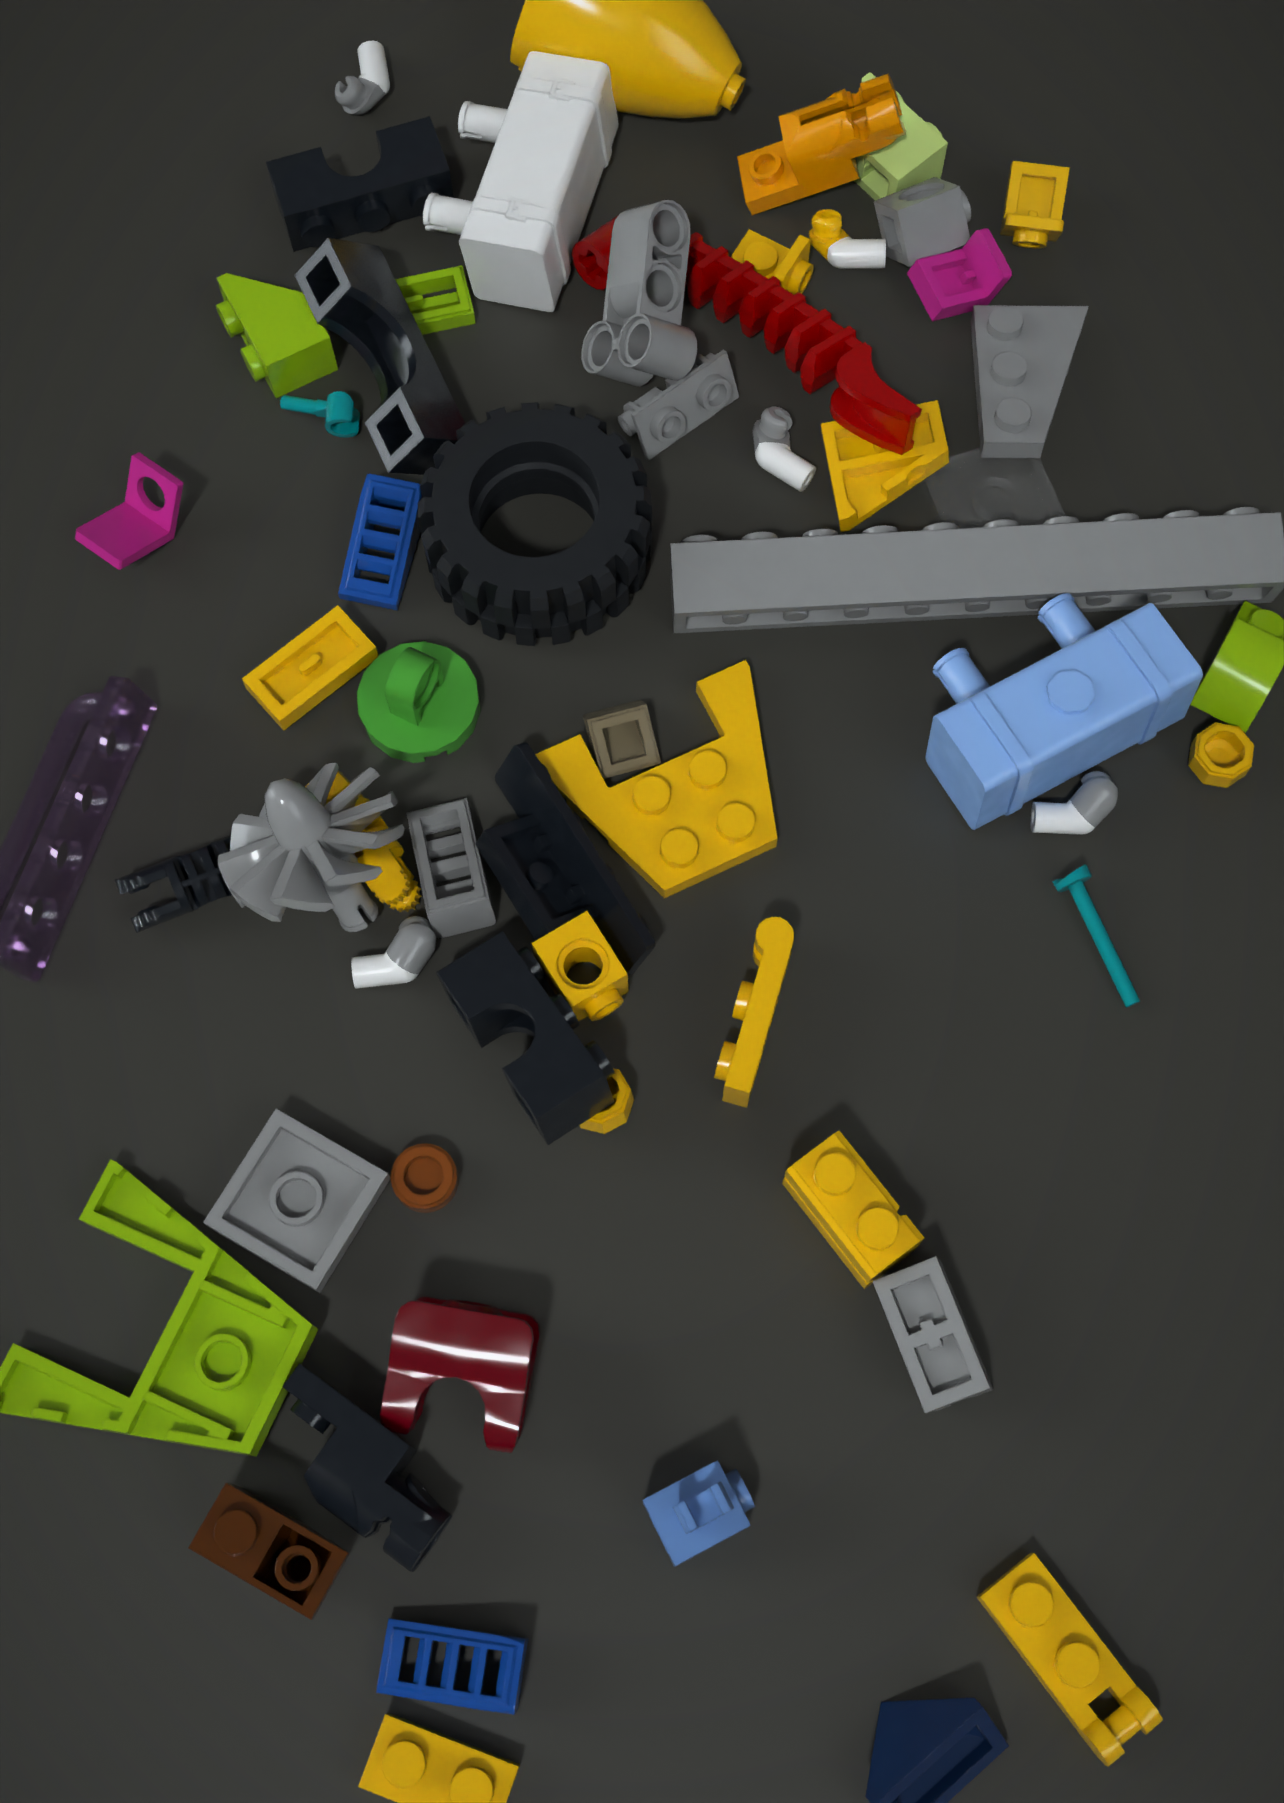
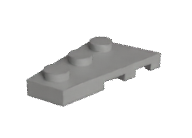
[970,305,1089,458]

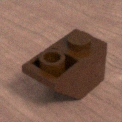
[188,1483,350,1620]

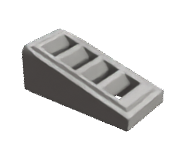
[406,798,496,938]

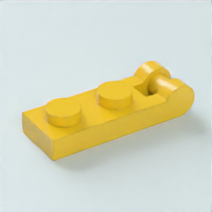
[714,917,794,1108]
[977,1553,1163,1767]

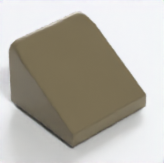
[583,700,661,779]

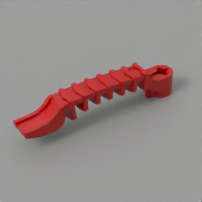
[572,215,922,455]

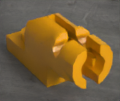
[737,74,906,215]

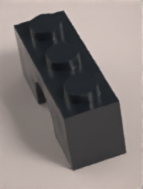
[266,116,454,252]
[436,931,615,1145]

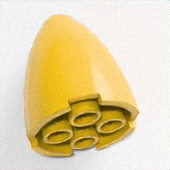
[510,0,746,119]

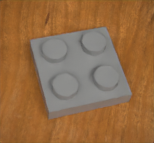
[203,1109,391,1293]

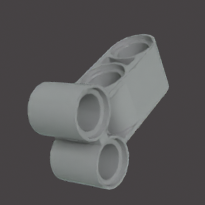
[581,200,697,387]

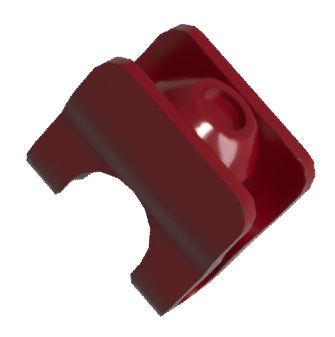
[380,1296,540,1453]

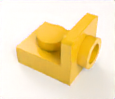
[731,229,814,295]

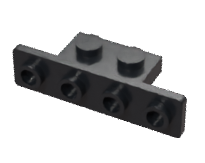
[475,742,656,975]

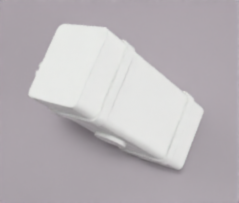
[423,51,619,312]

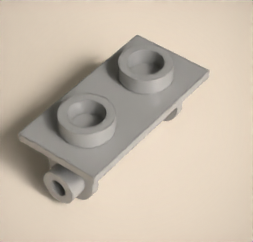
[618,349,739,460]

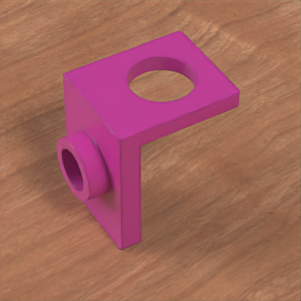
[75,452,183,570]

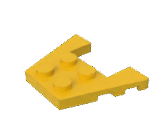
[535,660,778,899]

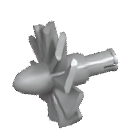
[218,763,405,932]

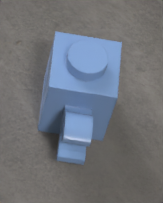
[642,1460,755,1567]

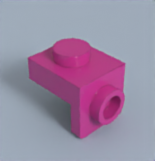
[907,228,1012,322]

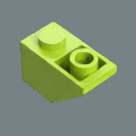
[216,273,338,399]

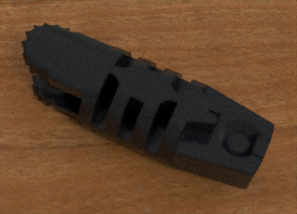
[115,835,233,933]

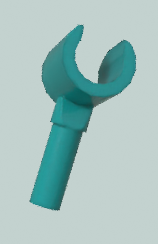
[280,391,360,438]

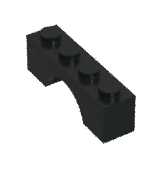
[295,237,465,475]

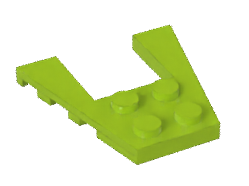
[0,1159,318,1457]

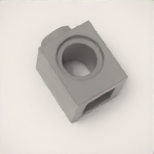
[874,177,971,267]

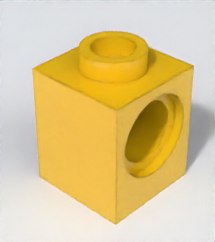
[532,911,629,1021]

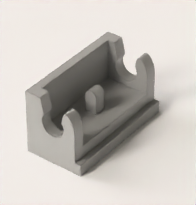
[872,1256,994,1413]

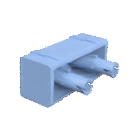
[925,593,1203,830]

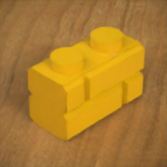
[782,1130,924,1289]

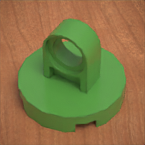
[357,641,481,763]

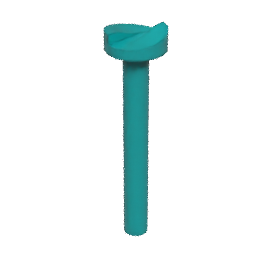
[1052,865,1140,1008]

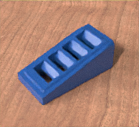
[338,474,422,611]
[376,1618,528,1715]

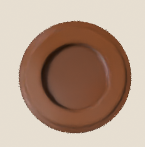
[391,1143,459,1213]

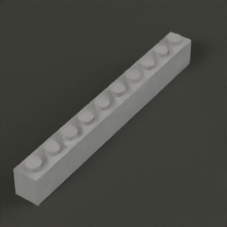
[669,507,1284,634]

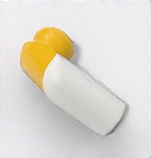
[808,209,886,269]

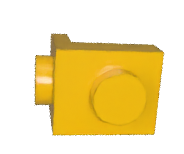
[1000,161,1070,249]

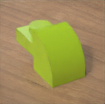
[1190,601,1284,733]

